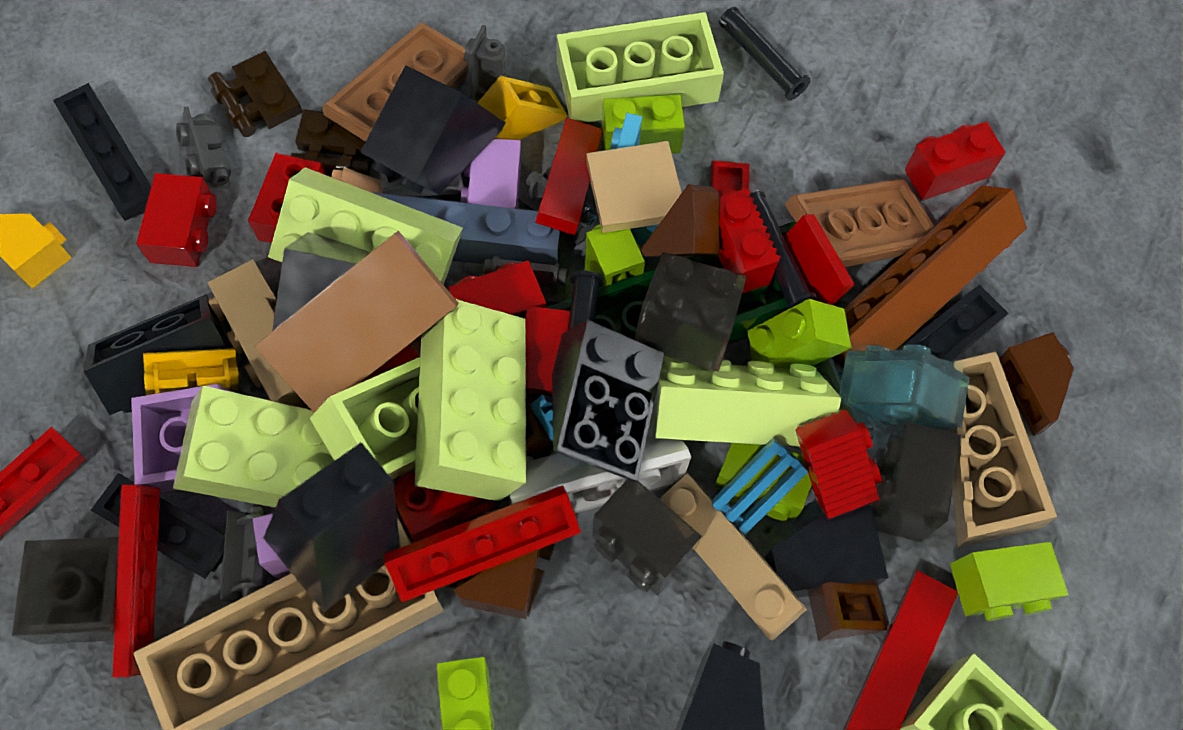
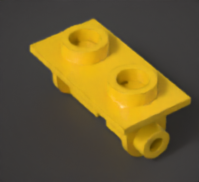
[143,348,239,395]

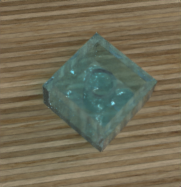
[839,344,970,428]

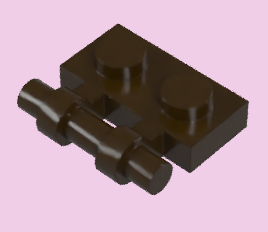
[208,51,303,137]
[290,110,371,176]

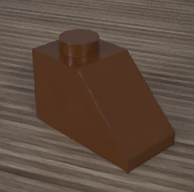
[999,332,1074,436]

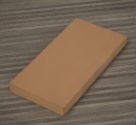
[323,22,468,142]
[785,179,935,267]
[255,231,459,413]

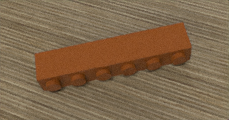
[833,186,1027,377]

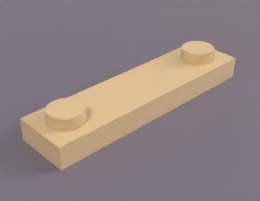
[655,473,807,640]

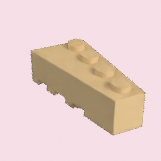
[207,259,311,410]
[944,352,1057,548]

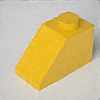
[478,76,568,140]
[0,214,72,289]

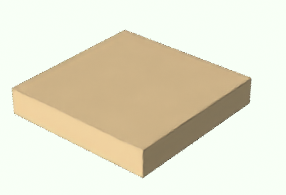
[586,141,682,233]

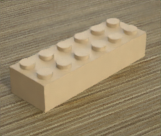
[134,520,444,730]

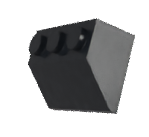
[84,294,231,415]

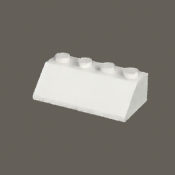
[508,424,691,514]

